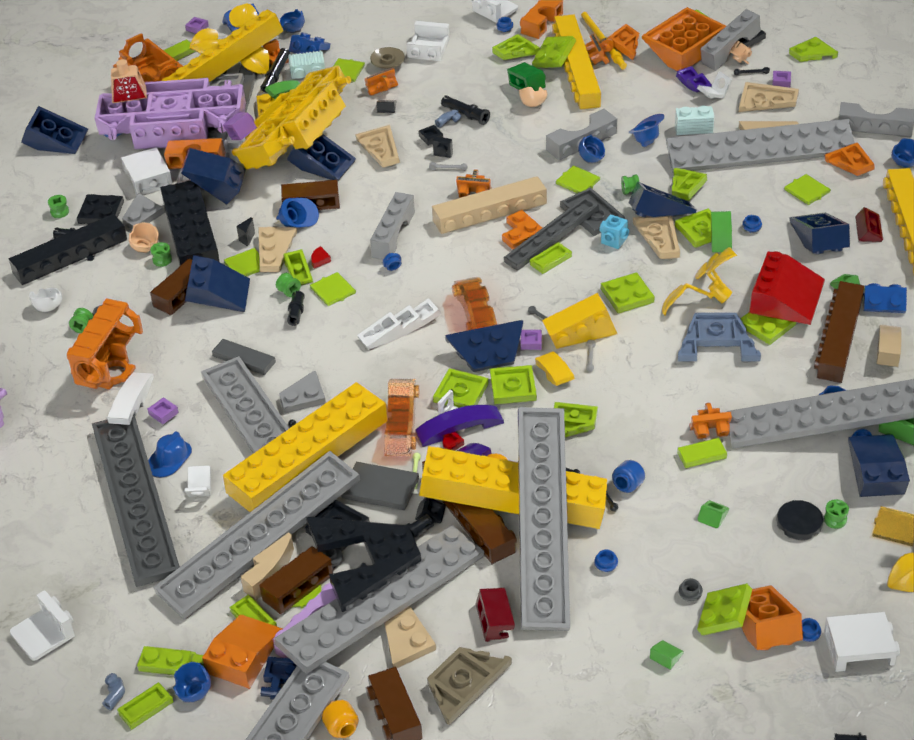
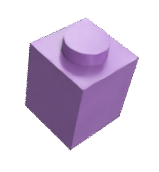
[223,112,257,140]

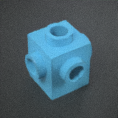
[600,214,629,249]

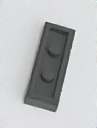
[212,339,276,375]

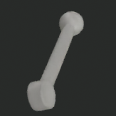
[429,162,468,170]
[586,340,596,372]

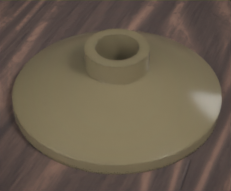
[370,47,405,69]

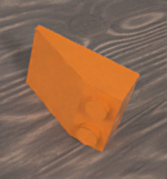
[741,585,803,650]
[202,614,283,689]

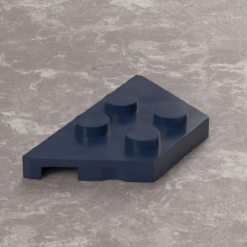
[445,320,524,372]

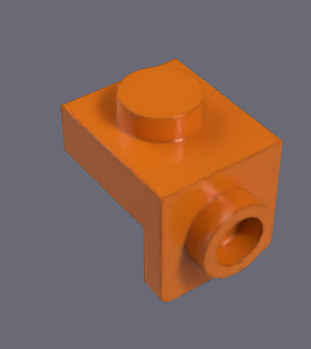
[262,39,289,65]

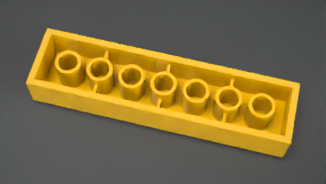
[223,382,388,512]
[419,446,607,529]

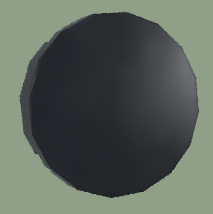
[776,500,824,540]

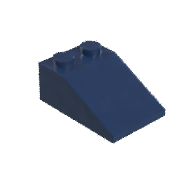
[21,106,88,154]
[287,134,356,180]
[181,148,246,205]
[628,181,697,218]
[789,212,850,254]
[185,255,250,312]
[848,434,910,497]

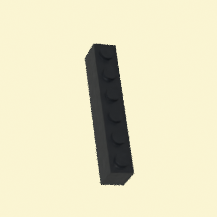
[8,214,127,285]

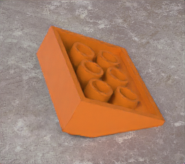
[642,7,726,71]

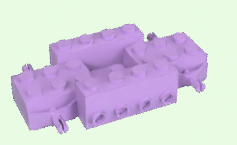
[95,78,246,149]

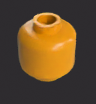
[322,700,359,738]

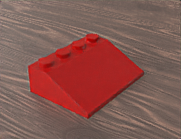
[749,251,825,325]

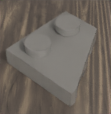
[122,193,164,230]
[279,371,326,413]

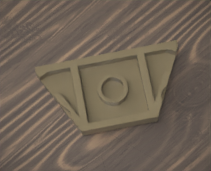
[427,647,512,725]

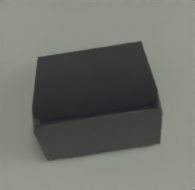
[377,100,397,113]
[236,217,255,246]
[415,497,446,524]

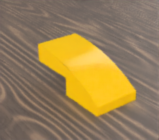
[535,351,575,386]

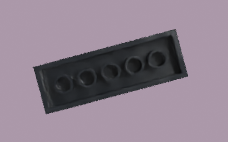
[160,180,220,265]

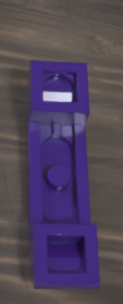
[415,405,504,447]

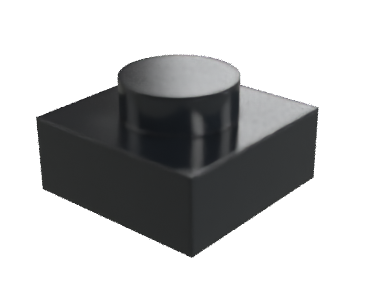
[418,125,443,145]
[433,137,453,158]

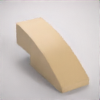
[877,325,902,367]
[240,532,294,601]

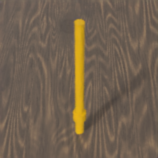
[581,12,627,69]

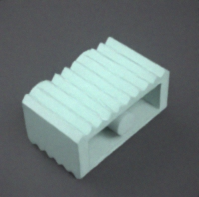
[288,50,325,79]
[675,106,714,135]

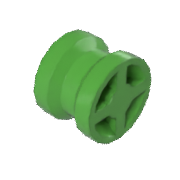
[621,174,639,195]
[48,195,69,218]
[150,242,172,267]
[275,272,301,297]
[69,308,93,333]
[824,499,849,529]

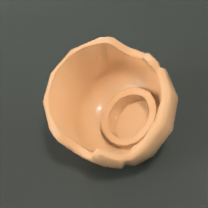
[519,87,548,107]
[128,222,159,253]

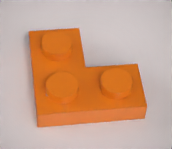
[502,210,543,250]

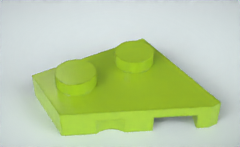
[789,37,838,62]
[672,168,707,200]
[554,402,598,437]

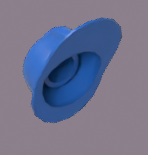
[629,114,665,147]
[276,198,319,228]
[148,431,192,478]

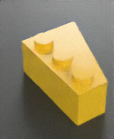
[542,293,618,349]

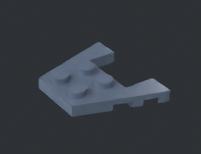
[678,312,761,361]

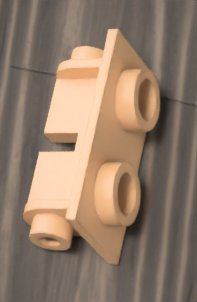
[728,40,752,64]

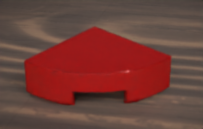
[311,246,331,269]
[443,432,464,451]

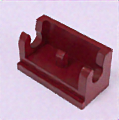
[475,588,515,642]

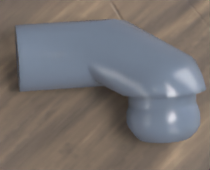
[435,110,461,128]
[102,673,125,710]

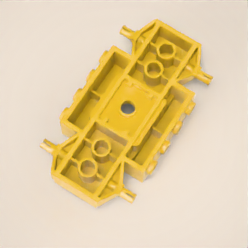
[232,65,351,169]

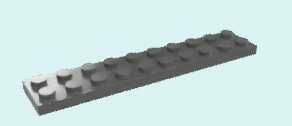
[92,414,180,587]

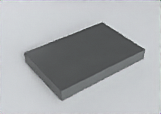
[560,187,625,236]
[341,461,419,510]

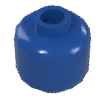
[612,460,645,493]

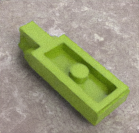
[137,646,205,675]

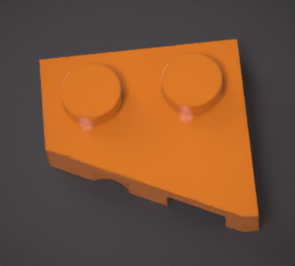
[608,24,640,60]
[824,142,875,176]

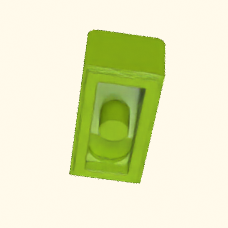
[283,249,313,285]

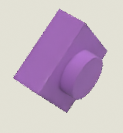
[185,17,209,34]
[772,71,791,88]
[521,330,542,350]
[147,397,179,424]

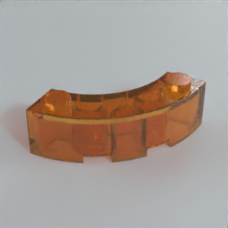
[452,277,497,331]
[384,379,420,456]

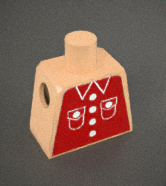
[111,59,147,103]

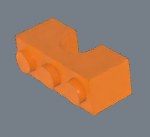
[520,0,563,39]
[164,138,226,169]

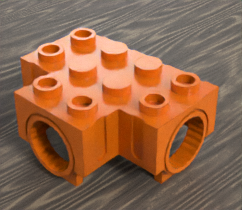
[113,34,183,82]
[67,298,143,390]

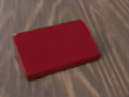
[855,207,883,242]

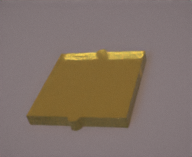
[872,506,914,547]

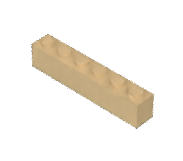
[432,176,547,234]

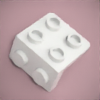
[472,0,518,23]
[10,590,75,661]

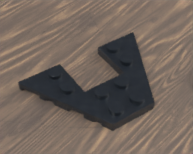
[306,517,421,612]

